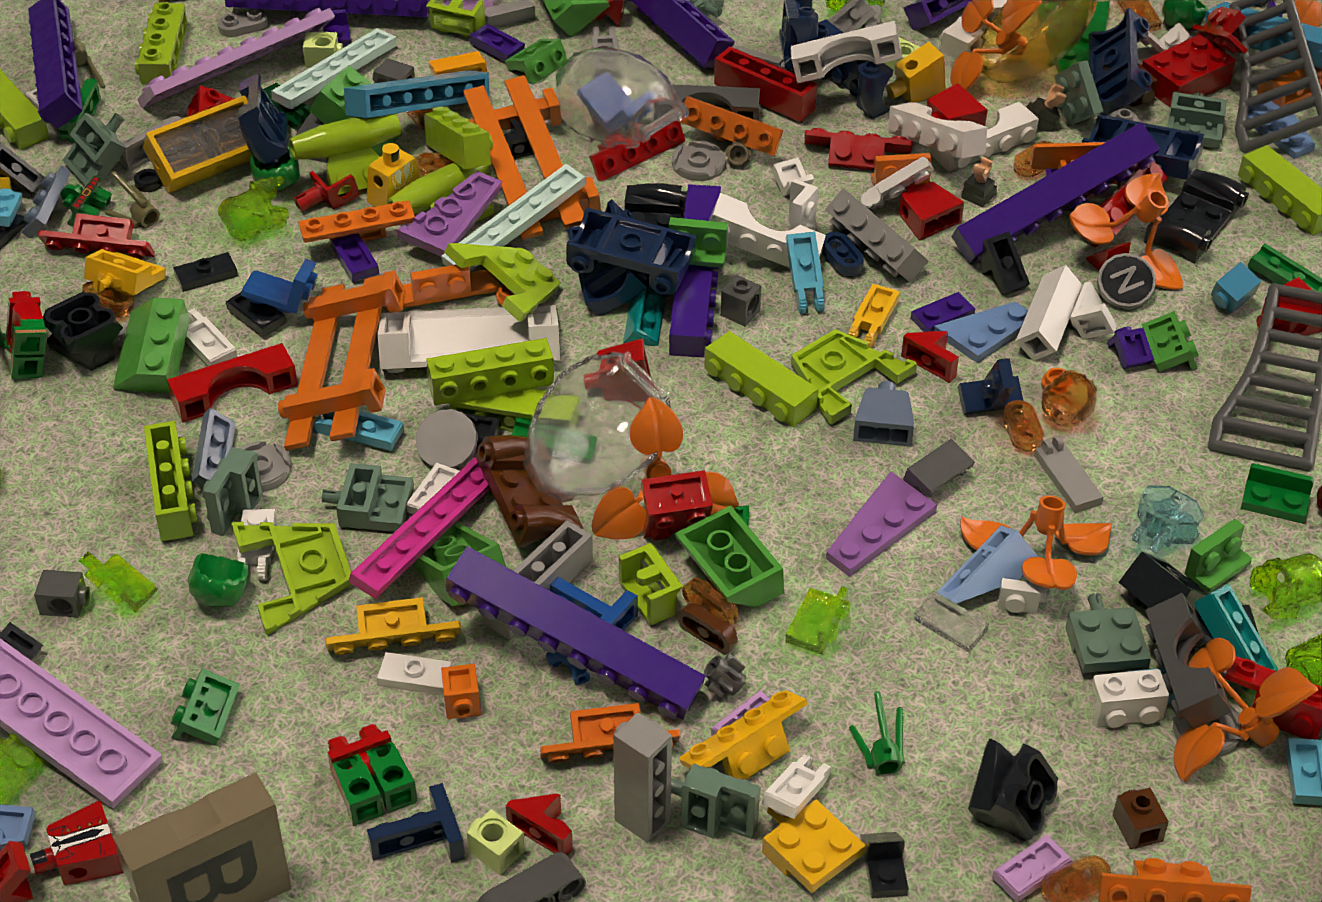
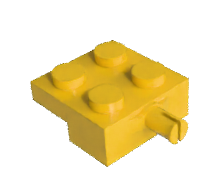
[84,249,166,296]
[762,799,866,893]

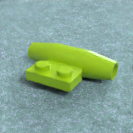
[289,114,401,196]
[387,163,494,223]

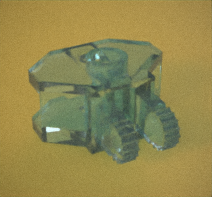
[1132,485,1204,553]

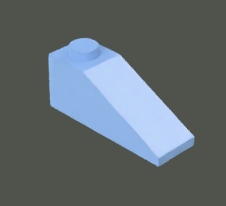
[935,525,1038,604]

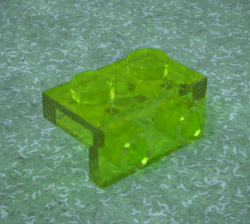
[79,551,158,613]
[785,586,851,655]
[0,732,45,805]

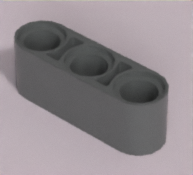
[477,852,586,902]

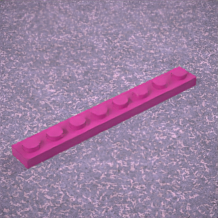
[349,457,490,599]

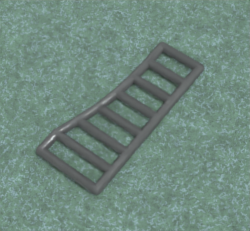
[1229,0,1322,153]
[1208,283,1322,471]

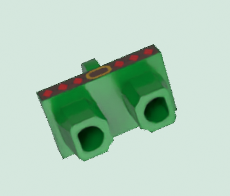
[61,175,112,226]

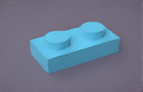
[0,188,22,227]
[1285,738,1322,805]

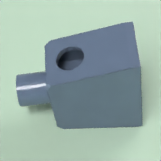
[853,381,914,447]

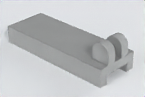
[828,0,877,33]
[1034,436,1104,513]

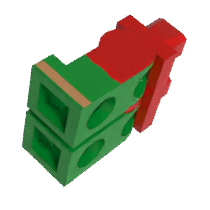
[5,291,47,379]
[327,724,418,826]

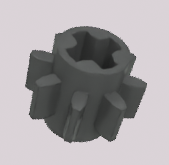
[704,653,746,698]

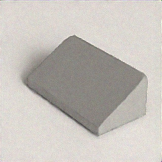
[485,0,535,28]

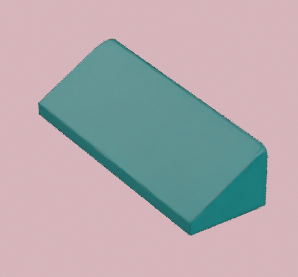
[623,280,666,346]
[1194,583,1279,691]

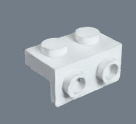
[788,179,818,230]
[1093,669,1169,728]

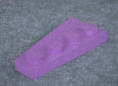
[397,171,502,257]
[826,471,937,577]

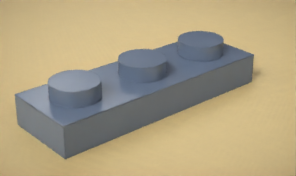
[22,166,71,238]
[192,408,236,487]

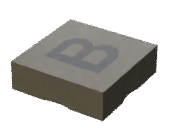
[113,772,292,902]

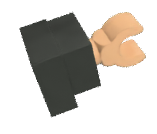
[1026,83,1067,132]
[961,157,997,207]

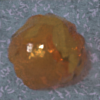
[1041,370,1097,427]

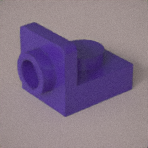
[323,9,351,48]
[1107,326,1154,369]

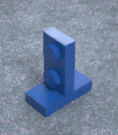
[550,577,638,631]

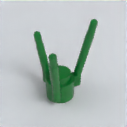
[849,691,905,775]

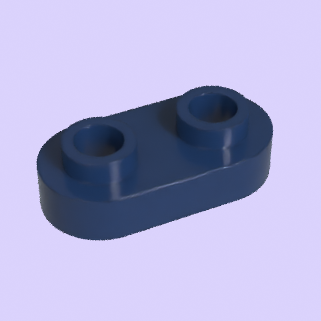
[821,232,864,276]

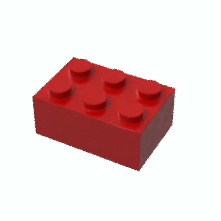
[1142,35,1236,107]

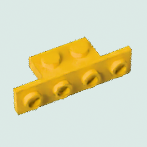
[325,597,461,655]
[679,690,808,780]

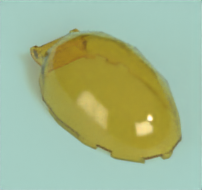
[975,0,1098,83]

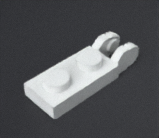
[860,156,934,211]
[185,308,237,366]
[237,509,276,581]
[762,754,831,819]

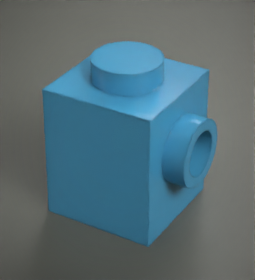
[1210,262,1262,313]

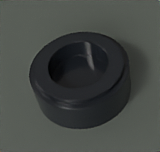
[134,169,162,192]

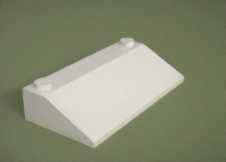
[378,304,560,373]

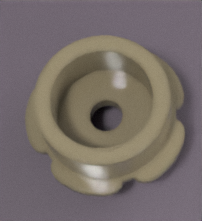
[725,141,752,167]

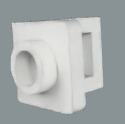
[771,158,814,197]
[997,578,1048,614]

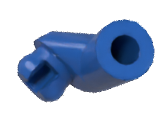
[546,652,590,684]

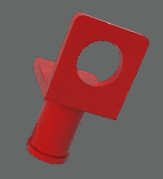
[293,171,360,213]

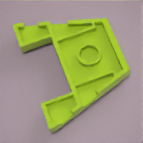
[444,243,561,322]
[791,329,917,425]
[231,522,352,635]

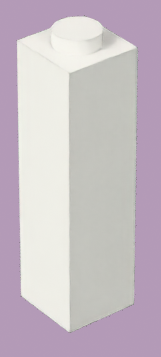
[1016,265,1083,360]

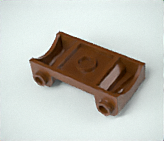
[476,435,583,548]

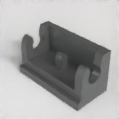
[903,439,975,497]

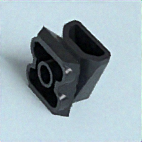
[43,291,123,371]
[968,738,1059,842]

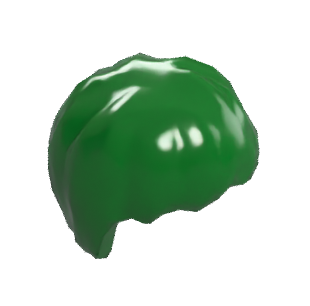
[1162,0,1208,31]
[250,145,300,193]
[188,553,248,607]

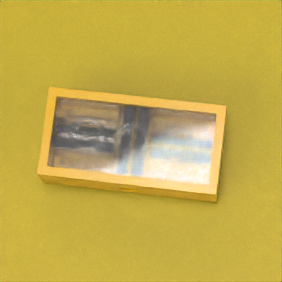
[143,95,252,193]

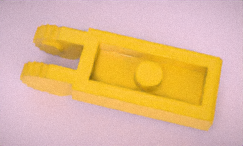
[848,284,900,348]

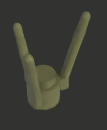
[73,38,106,88]
[105,171,160,228]

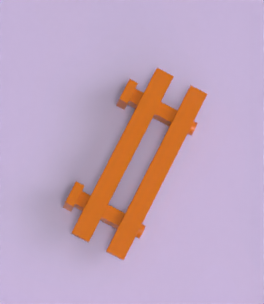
[463,75,601,240]
[278,270,406,451]

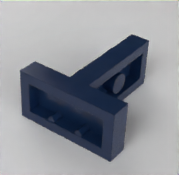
[957,358,1024,415]
[366,783,465,863]

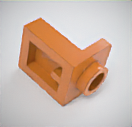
[441,663,481,719]

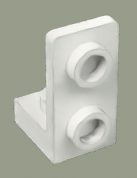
[1141,22,1192,55]
[1070,282,1117,339]

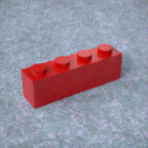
[714,46,817,122]

